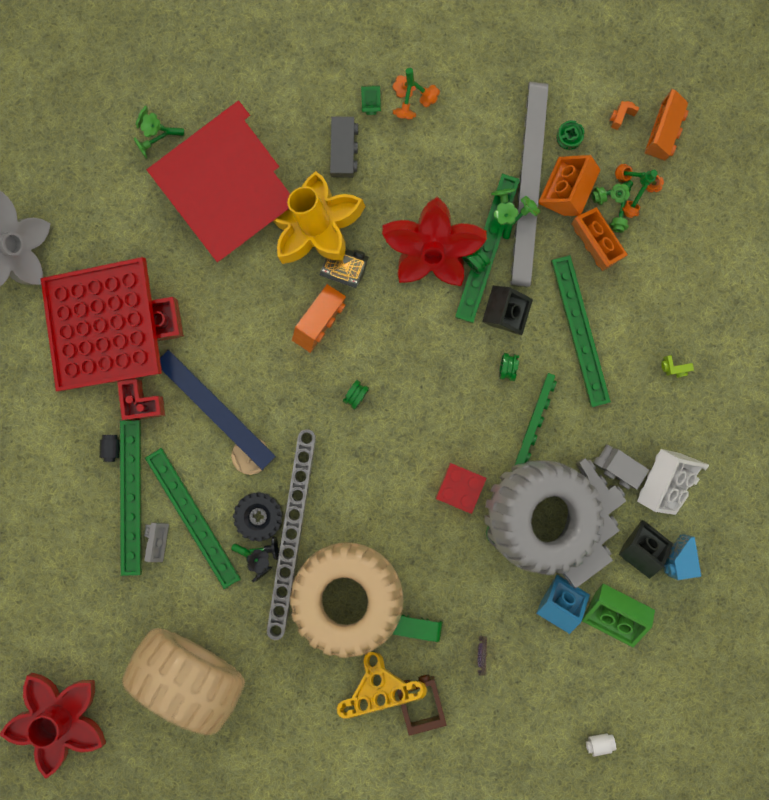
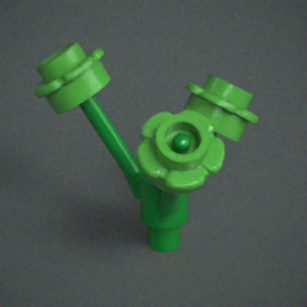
[591,180,633,233]

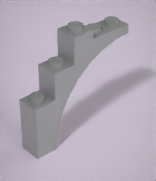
[562,458,626,588]

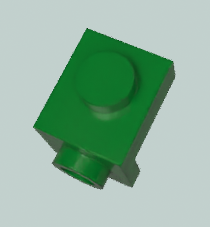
[361,85,381,115]

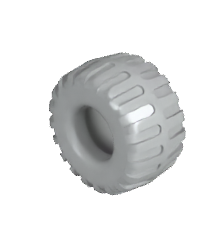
[485,460,604,575]

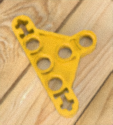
[337,652,427,718]

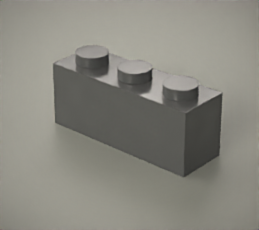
[330,116,358,178]

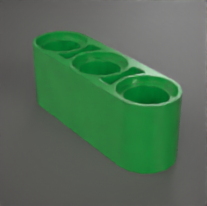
[392,614,443,642]

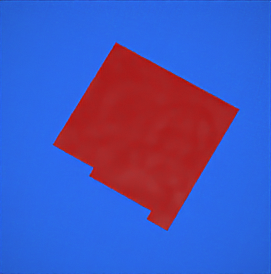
[146,100,290,263]

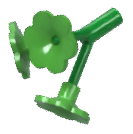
[133,106,184,159]
[491,188,540,239]

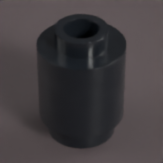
[99,435,120,462]

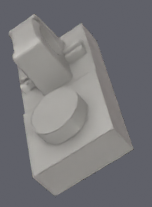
[144,523,169,562]

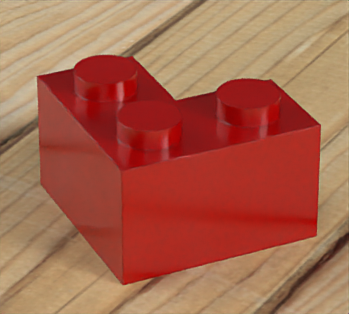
[117,379,165,421]

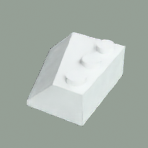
[637,449,709,515]

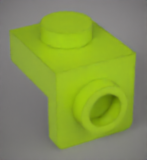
[661,355,694,378]

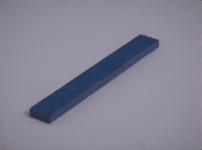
[160,350,276,470]

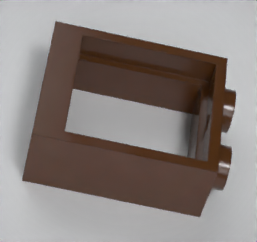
[397,674,447,736]

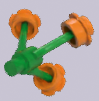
[615,164,664,218]

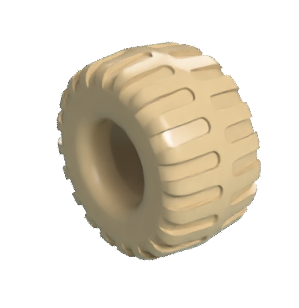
[290,542,403,658]
[122,628,245,735]

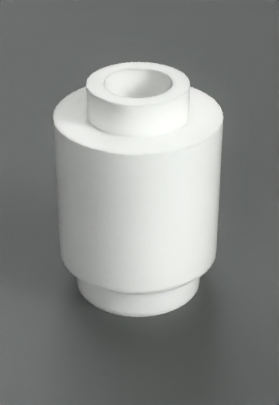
[586,733,616,757]

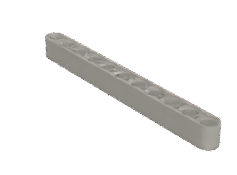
[510,82,548,287]
[267,429,316,640]

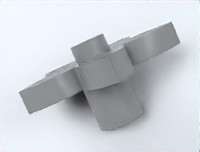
[0,191,51,286]

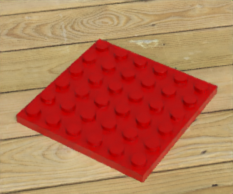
[40,257,162,391]

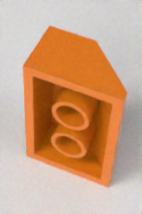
[644,89,689,161]
[538,155,601,216]
[571,207,628,271]

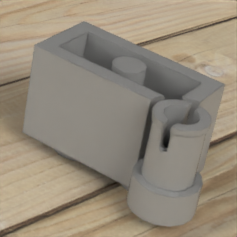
[593,444,649,490]

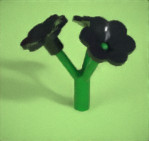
[231,537,279,583]

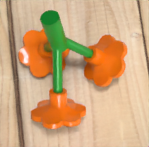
[392,68,440,119]

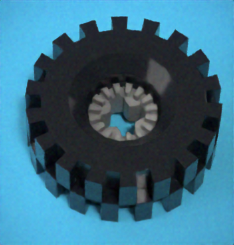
[233,492,283,541]

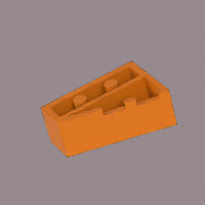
[292,284,346,353]

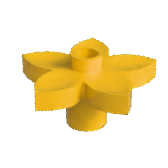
[273,171,366,264]

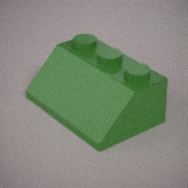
[582,583,655,647]

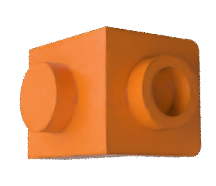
[610,101,639,130]

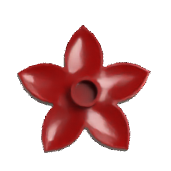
[382,197,487,286]
[0,673,106,779]

